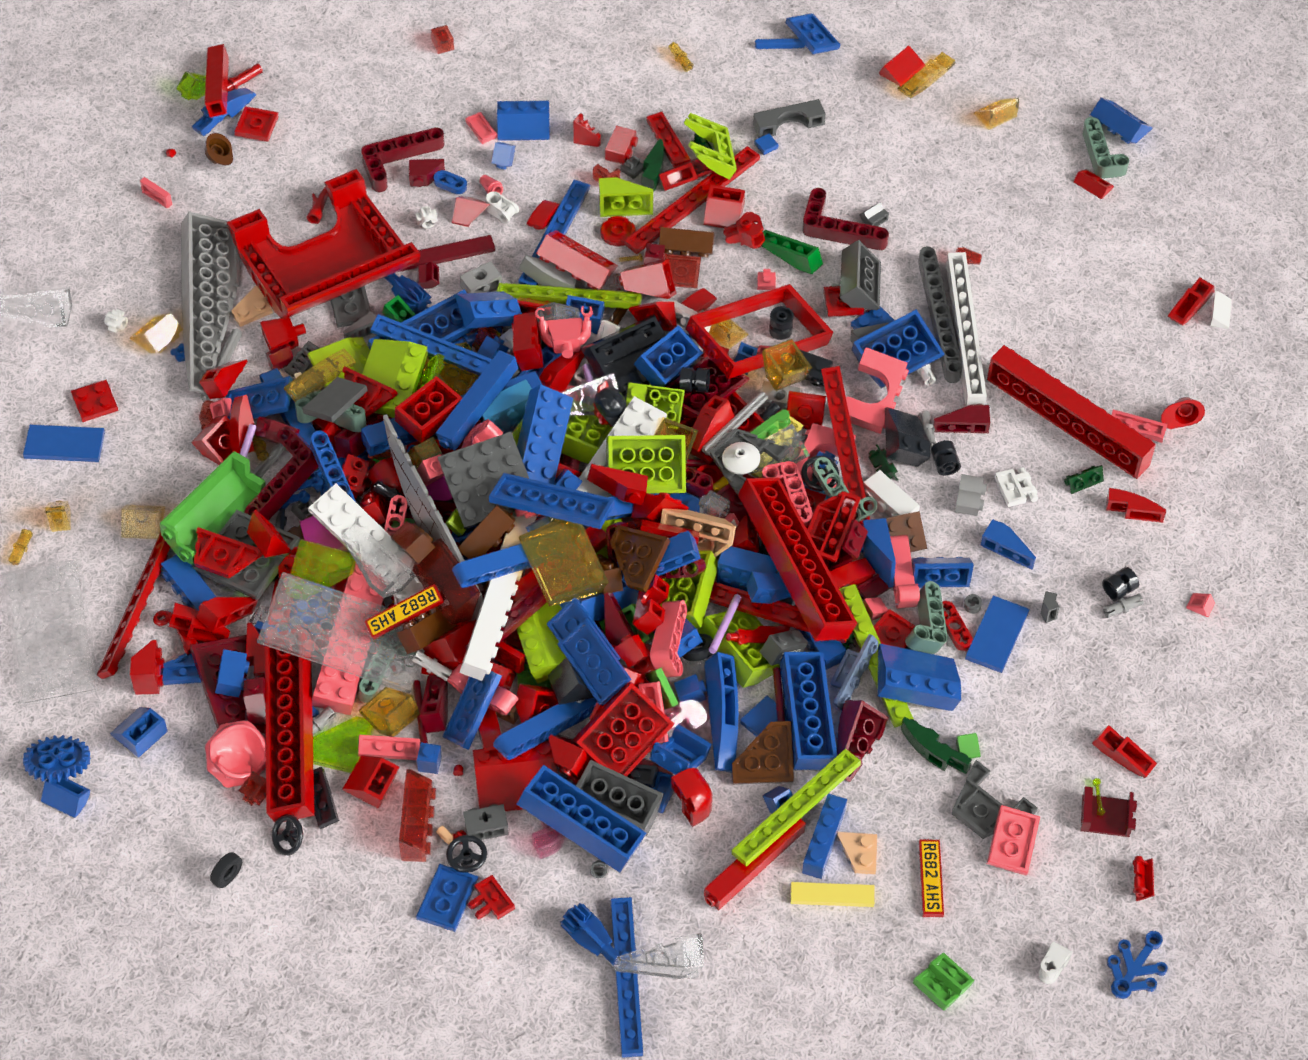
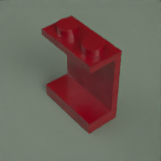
[823,519,868,571]
[1080,786,1137,837]

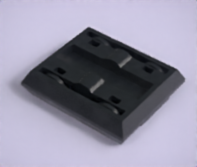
[581,314,680,399]

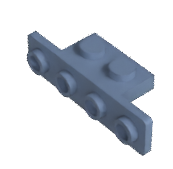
[830,634,879,710]

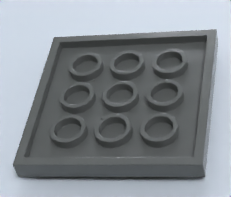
[438,432,529,529]
[193,510,301,601]

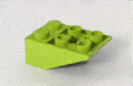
[626,383,685,427]

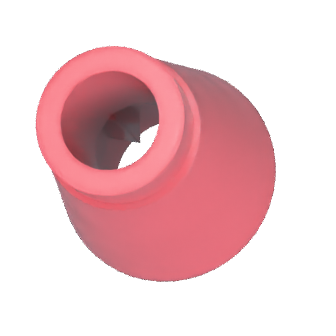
[479,175,503,194]

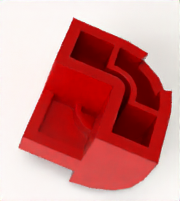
[368,457,409,511]
[671,768,713,827]

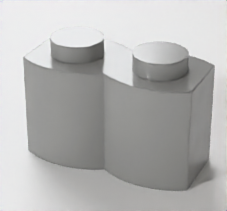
[955,474,987,516]

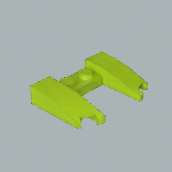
[684,112,737,179]

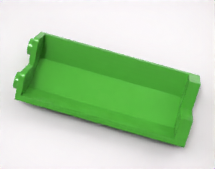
[160,451,266,565]

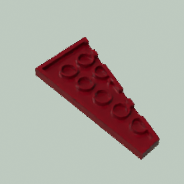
[190,635,247,729]

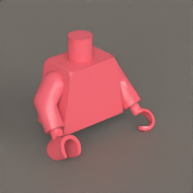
[535,306,593,358]

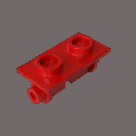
[1132,856,1154,901]

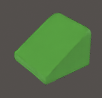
[956,733,981,759]

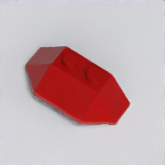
[807,491,861,562]

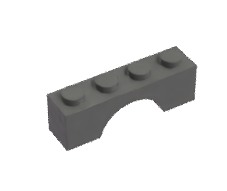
[753,99,826,138]

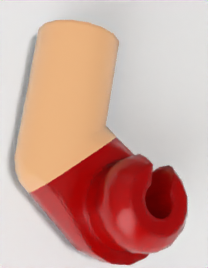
[436,826,467,845]

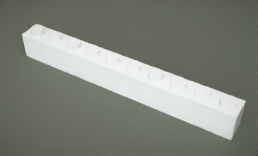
[946,252,987,407]
[459,512,537,681]

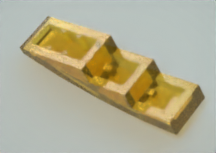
[898,52,955,98]
[284,348,356,402]

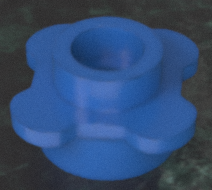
[170,343,185,362]

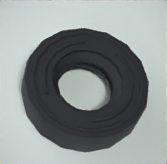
[682,634,713,661]
[210,852,243,888]

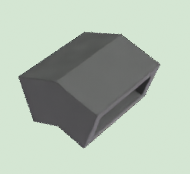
[859,202,889,226]
[1040,591,1060,623]

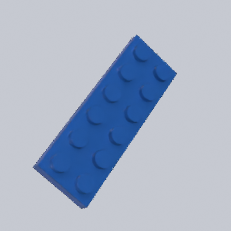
[489,473,614,529]

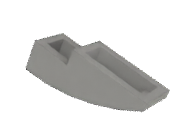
[519,255,576,288]

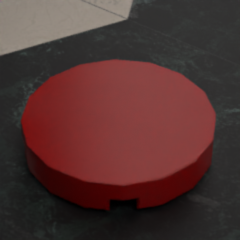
[600,216,636,247]

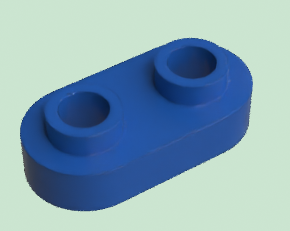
[434,170,467,194]

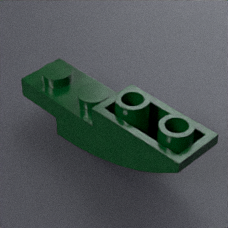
[901,717,972,774]

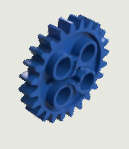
[23,735,91,783]

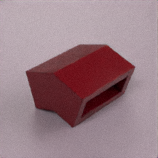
[419,262,440,289]
[265,344,294,370]

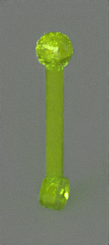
[1092,778,1105,816]

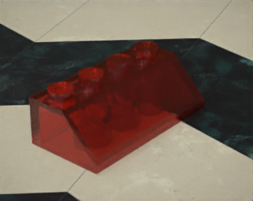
[412,538,481,625]
[399,769,437,862]

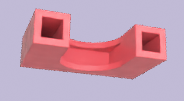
[846,348,909,434]
[794,423,856,488]

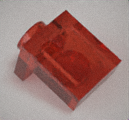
[593,164,620,183]

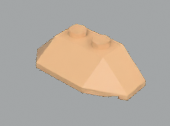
[660,508,736,557]

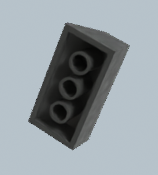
[840,240,881,310]
[576,760,663,836]

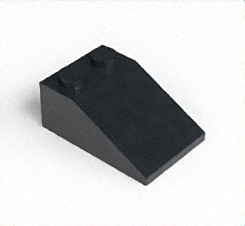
[885,407,930,467]

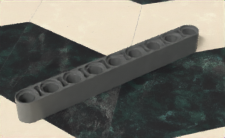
[918,246,962,383]

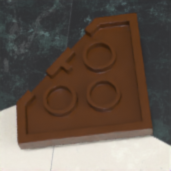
[610,525,670,592]
[732,721,794,785]

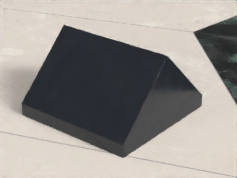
[548,657,594,705]

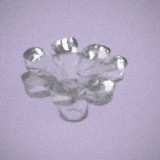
[609,273,627,292]

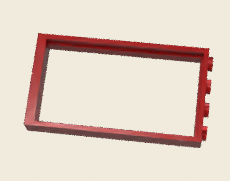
[685,284,834,379]

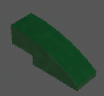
[641,138,664,192]

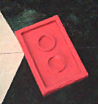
[986,805,1040,875]

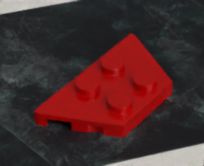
[342,366,398,418]
[194,527,263,579]

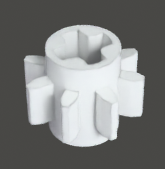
[415,206,438,228]
[105,309,128,333]

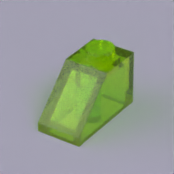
[176,71,206,100]

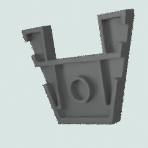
[710,428,790,497]
[952,760,1038,839]

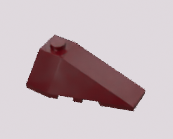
[836,700,889,782]

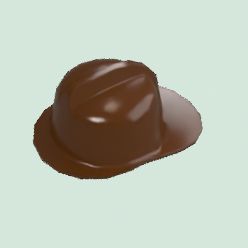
[204,133,233,166]

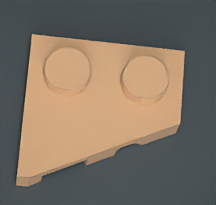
[232,286,273,327]
[837,832,877,874]

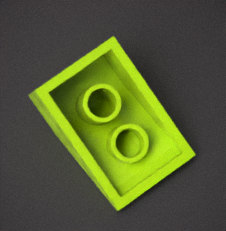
[599,177,653,217]

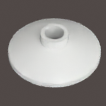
[722,442,760,475]

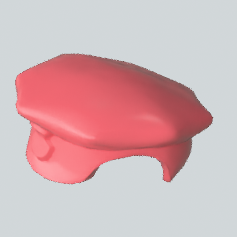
[205,720,266,788]

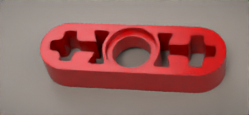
[942,601,973,651]

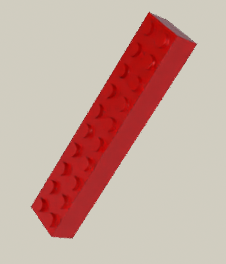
[987,345,1156,479]
[738,478,857,641]
[265,627,314,822]

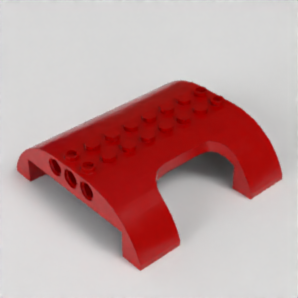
[227,169,420,320]

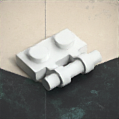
[995,467,1038,507]

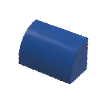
[41,778,91,818]

